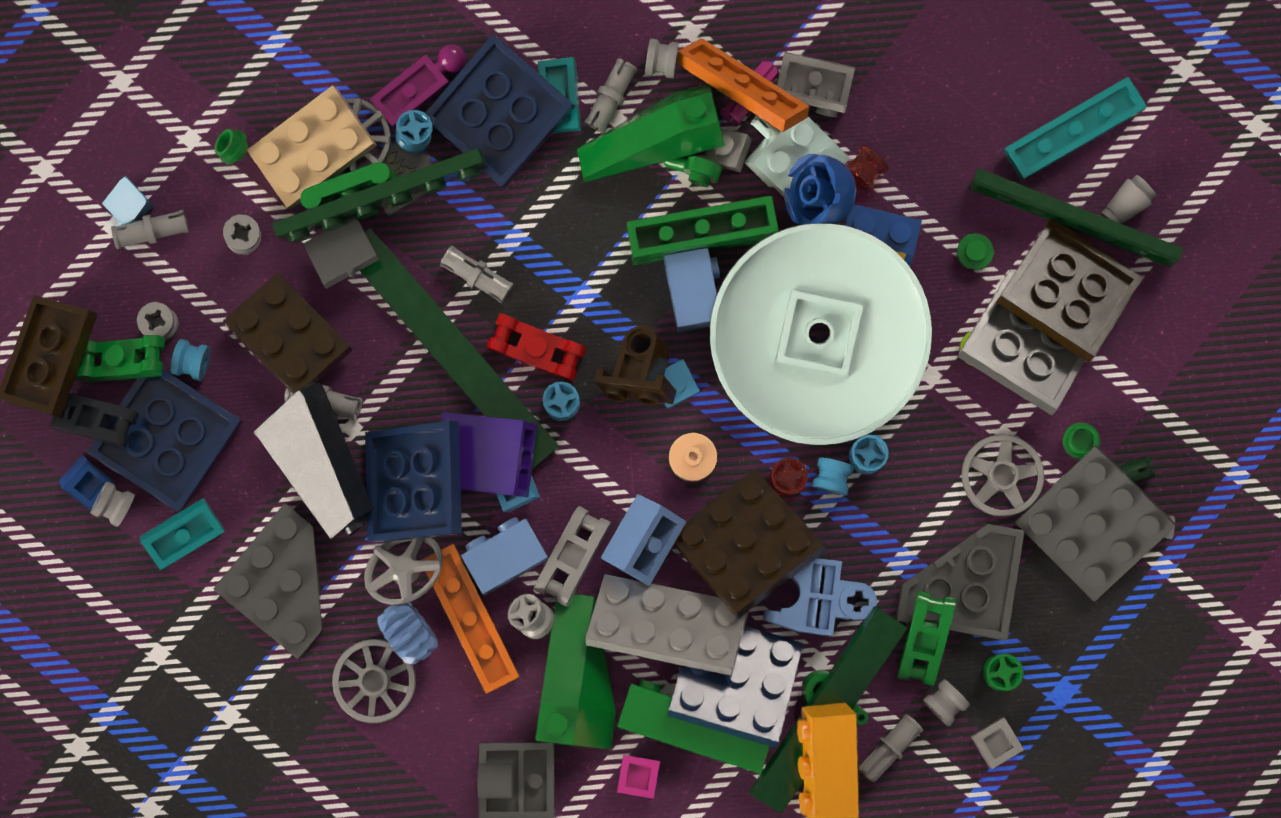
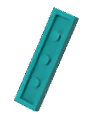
[1003,77,1147,182]

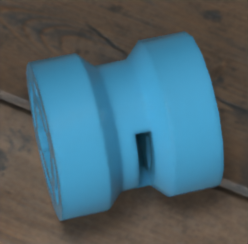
[849,435,889,475]

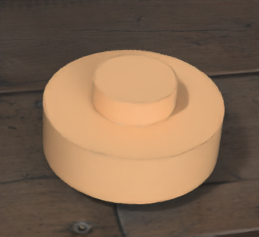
[669,433,717,482]

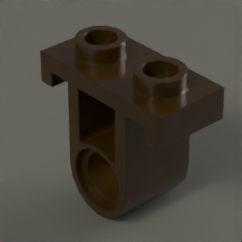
[594,325,677,406]

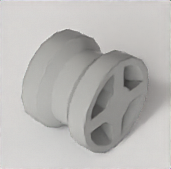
[645,38,679,78]
[223,215,262,255]
[137,302,179,342]
[90,481,134,527]
[508,594,554,639]
[923,679,970,727]

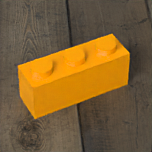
[797,703,859,818]

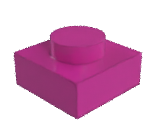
[617,755,660,799]

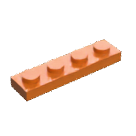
[676,38,809,132]
[422,544,520,694]

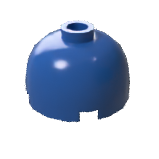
[784,154,857,225]

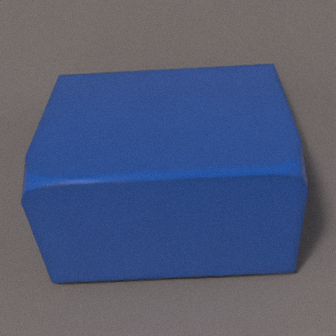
[59,455,115,510]

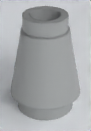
[1101,175,1157,224]

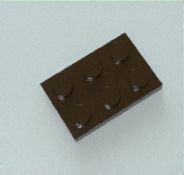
[223,273,352,395]
[0,295,98,418]

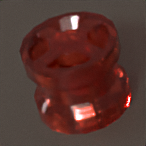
[845,145,889,191]
[770,458,808,497]

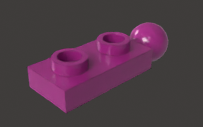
[370,44,466,130]

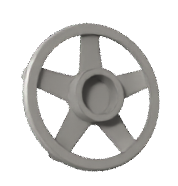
[961,434,1044,517]
[364,537,443,605]

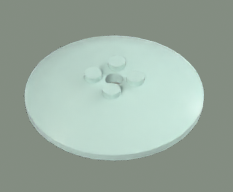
[710,224,932,445]

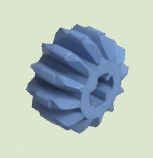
[378,602,438,665]

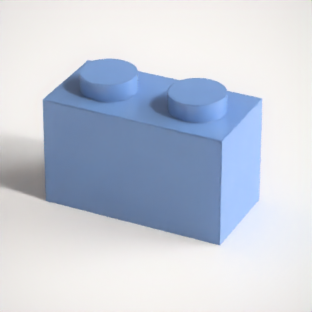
[664,248,720,333]
[601,494,687,586]
[461,517,549,596]

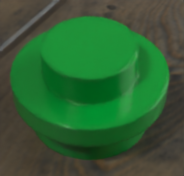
[215,129,248,165]
[957,234,994,270]
[1062,422,1100,459]

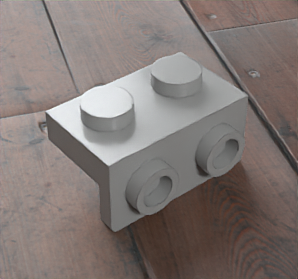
[777,52,855,117]

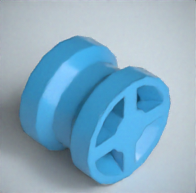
[395,110,432,154]
[170,339,211,381]
[542,382,580,421]
[812,458,854,496]

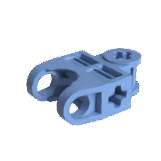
[763,558,877,637]

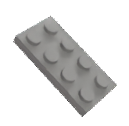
[585,574,749,676]

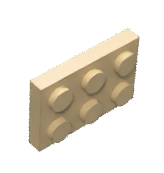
[247,85,377,210]

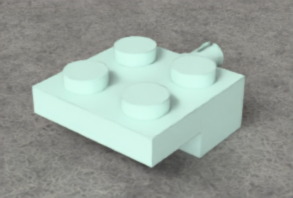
[744,115,850,197]

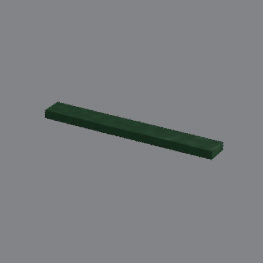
[360,228,560,471]

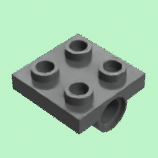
[478,742,555,818]

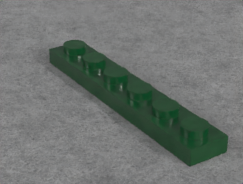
[272,148,488,244]

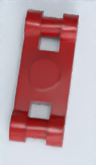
[486,313,587,382]

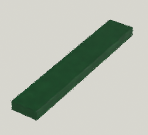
[968,168,1184,267]
[749,606,907,814]

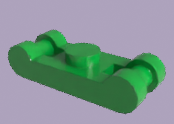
[300,162,397,209]
[75,335,165,382]
[896,591,956,686]

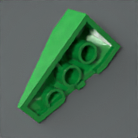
[577,84,725,182]
[535,594,616,749]

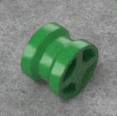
[982,654,1024,691]

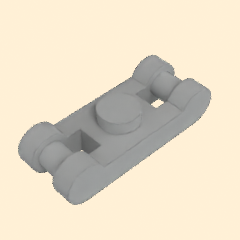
[534,506,612,607]

